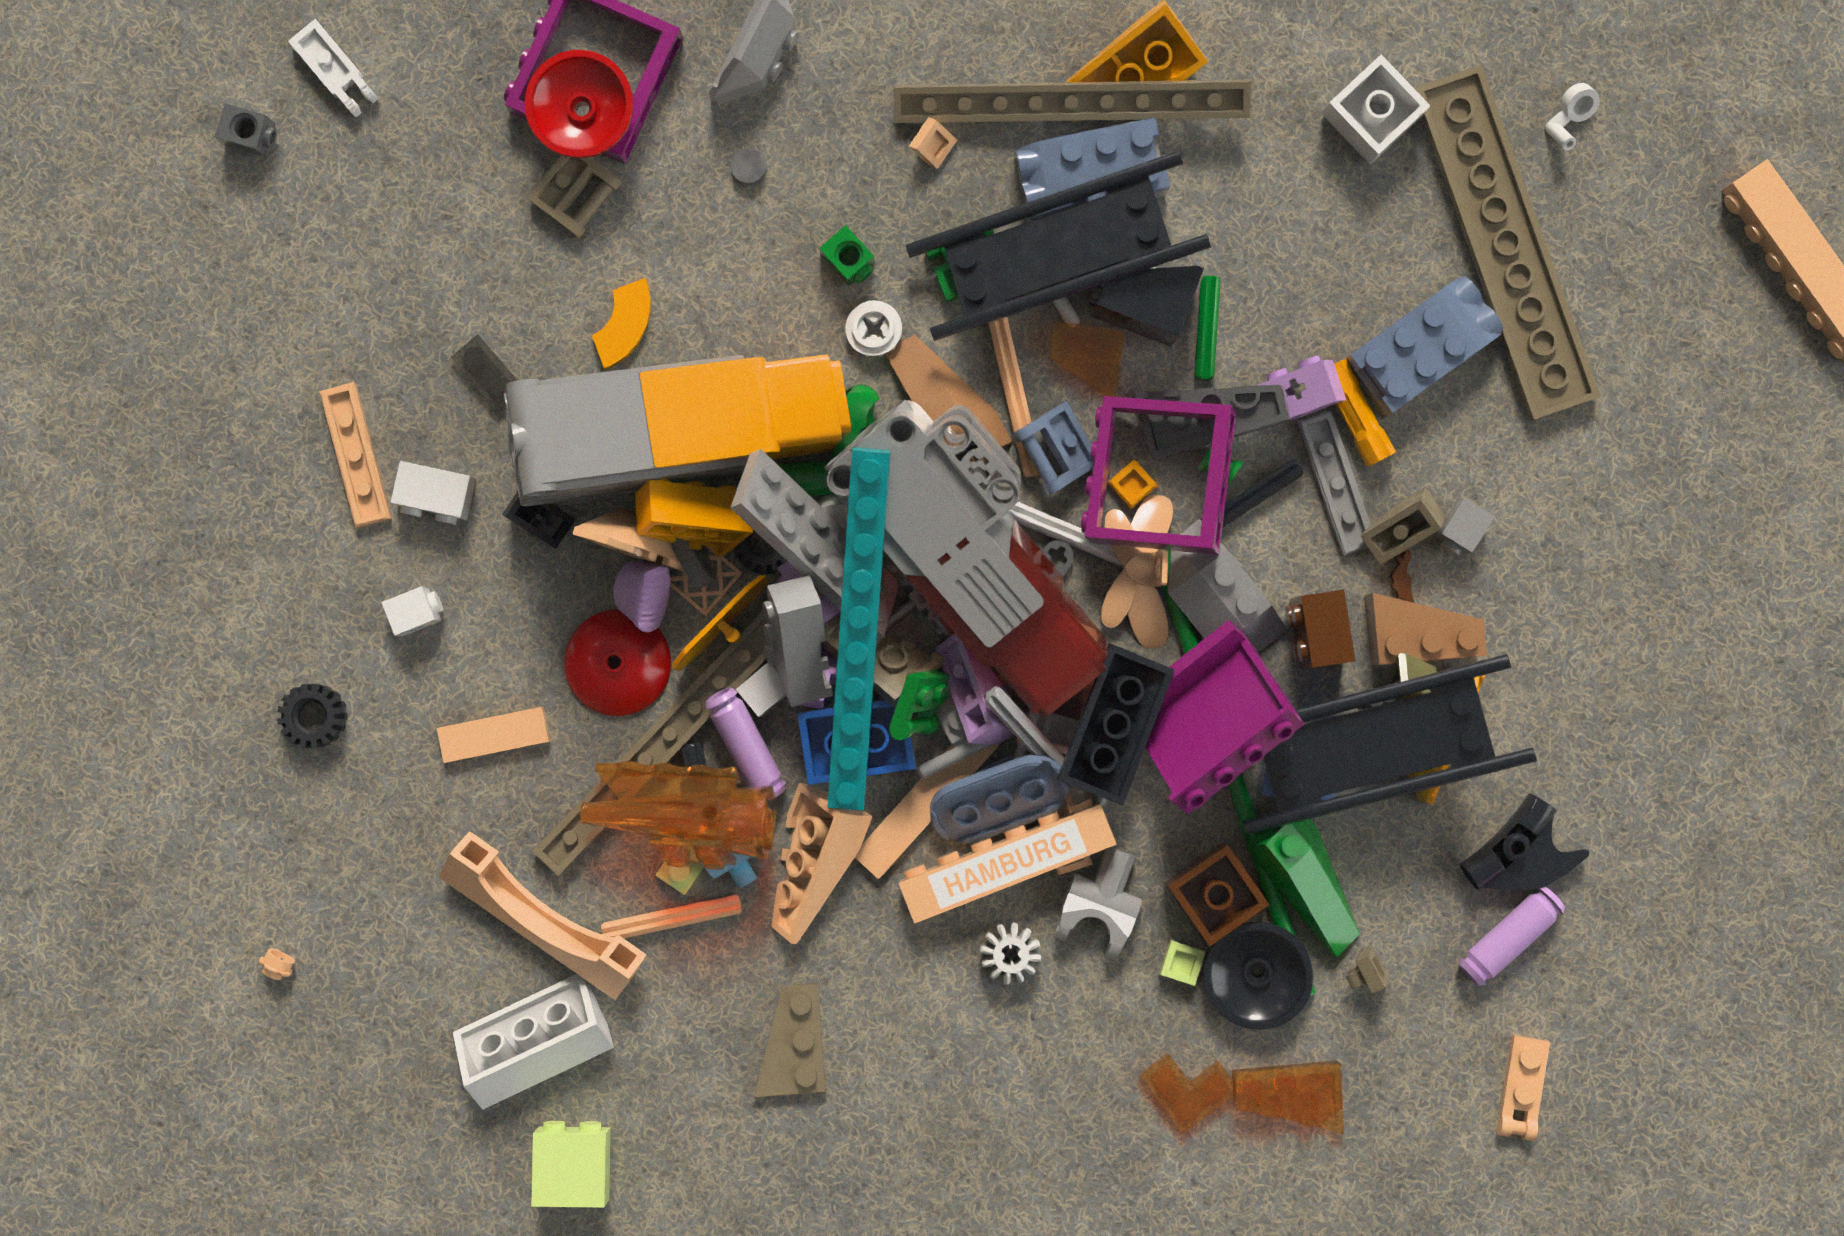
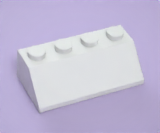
[453,974,614,1110]

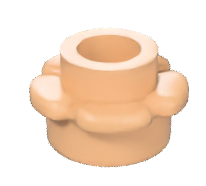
[259,948,295,980]

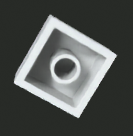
[1322,55,1430,165]

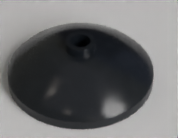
[1204,922,1313,1030]

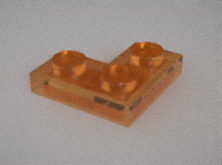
[1139,1052,1241,1133]

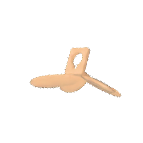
[1101,494,1173,648]

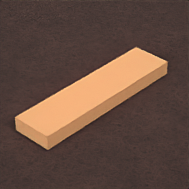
[319,382,392,528]

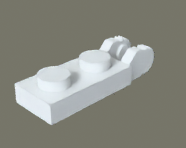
[288,19,379,117]

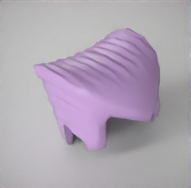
[613,560,671,633]

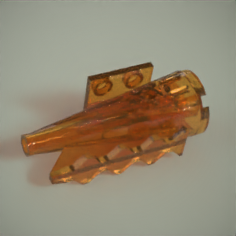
[580,761,776,870]

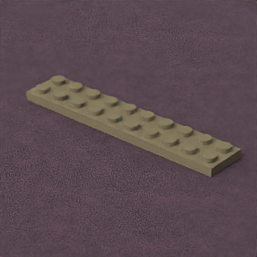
[1414,64,1601,422]

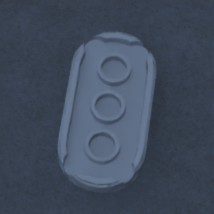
[930,755,1069,844]

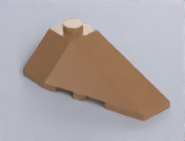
[885,335,1012,456]

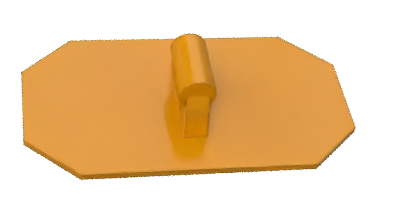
[671,575,770,672]

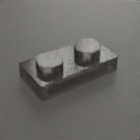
[451,334,517,412]

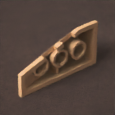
[573,505,685,572]
[771,783,872,944]

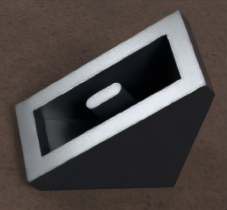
[502,491,576,549]

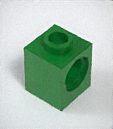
[819,225,875,286]

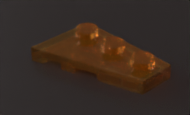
[1232,1060,1344,1135]

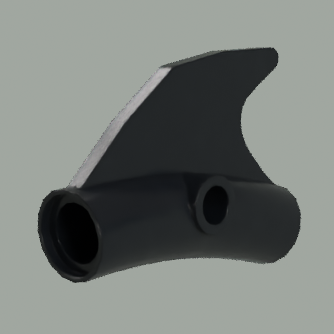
[1459,793,1589,890]

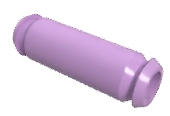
[705,687,786,803]
[1459,887,1565,986]

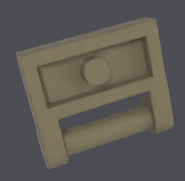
[527,155,622,239]

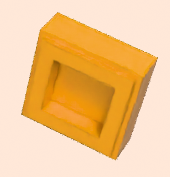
[1107,459,1158,509]

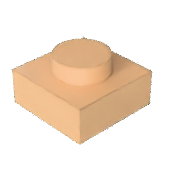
[909,117,957,169]

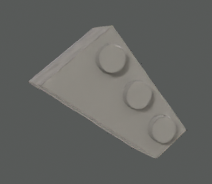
[763,575,833,707]

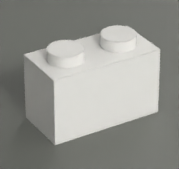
[390,461,476,525]

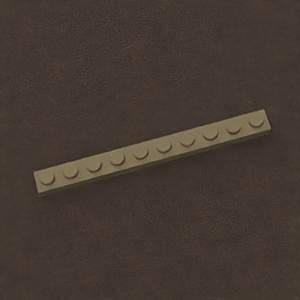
[893,79,1251,123]
[532,610,768,876]

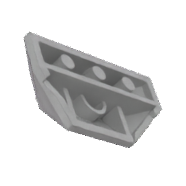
[708,0,798,105]
[1167,519,1287,652]

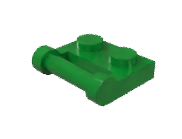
[889,669,950,740]

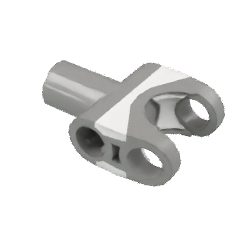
[1055,847,1142,961]

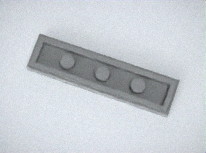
[1297,410,1371,556]

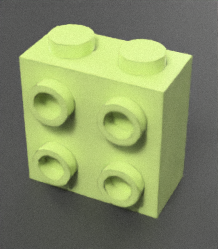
[531,1121,611,1208]

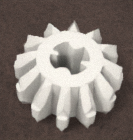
[980,922,1041,985]

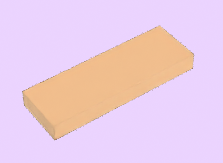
[437,707,551,763]

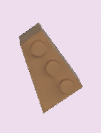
[1365,593,1487,666]

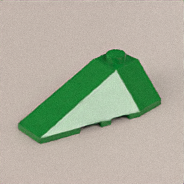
[1245,819,1360,958]

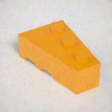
[635,478,753,557]

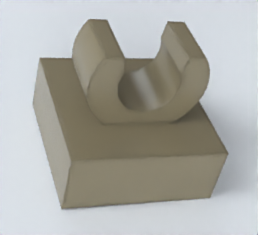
[1345,946,1389,994]

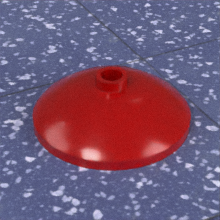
[525,50,634,158]
[564,609,671,716]

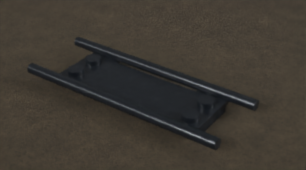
[906,150,1211,341]
[1243,654,1537,835]

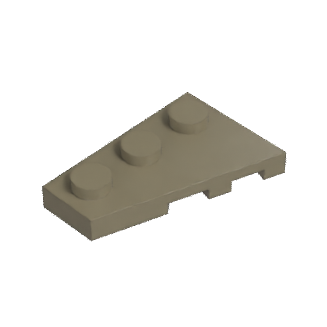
[821,613,944,707]
[754,982,826,1097]

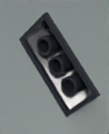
[1057,643,1175,805]

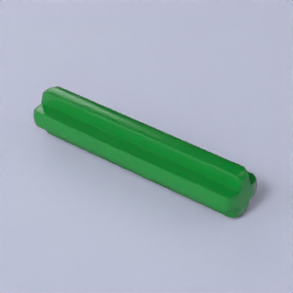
[1194,275,1221,381]

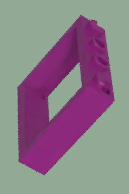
[504,0,683,164]
[1081,396,1237,555]

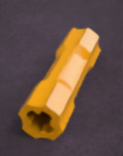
[1334,358,1396,467]

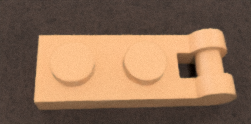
[1496,1035,1550,1141]

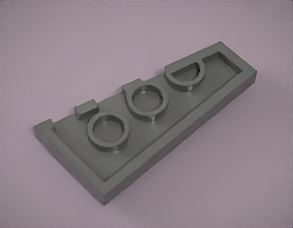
[1134,385,1291,461]

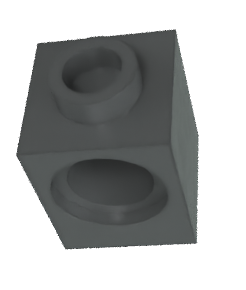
[215,103,277,157]

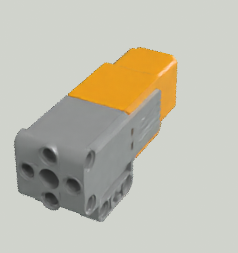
[503,354,851,506]

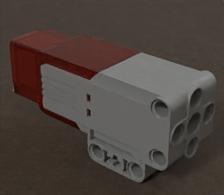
[824,399,1108,719]

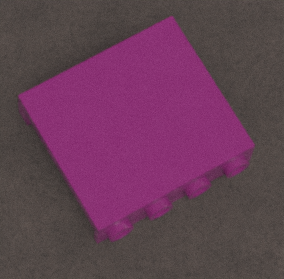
[1146,620,1304,814]

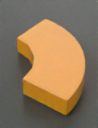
[592,278,651,370]

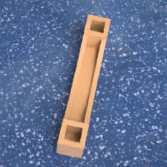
[439,831,646,1000]

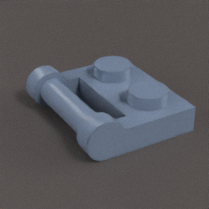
[1012,401,1094,495]

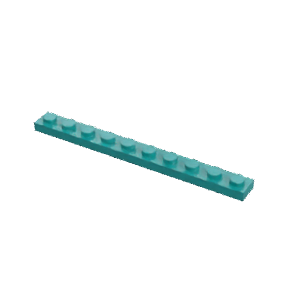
[827,447,891,811]

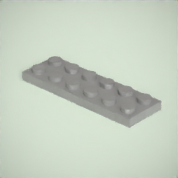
[730,449,900,639]

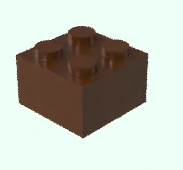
[1285,589,1356,669]
[1164,843,1269,946]

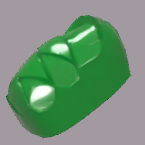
[828,384,880,457]

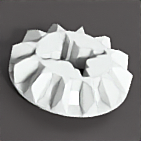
[845,301,902,357]

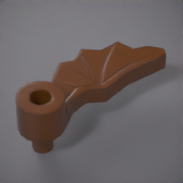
[1390,549,1414,603]

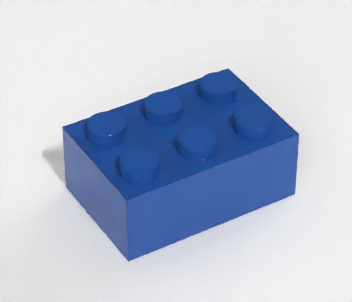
[797,700,916,785]

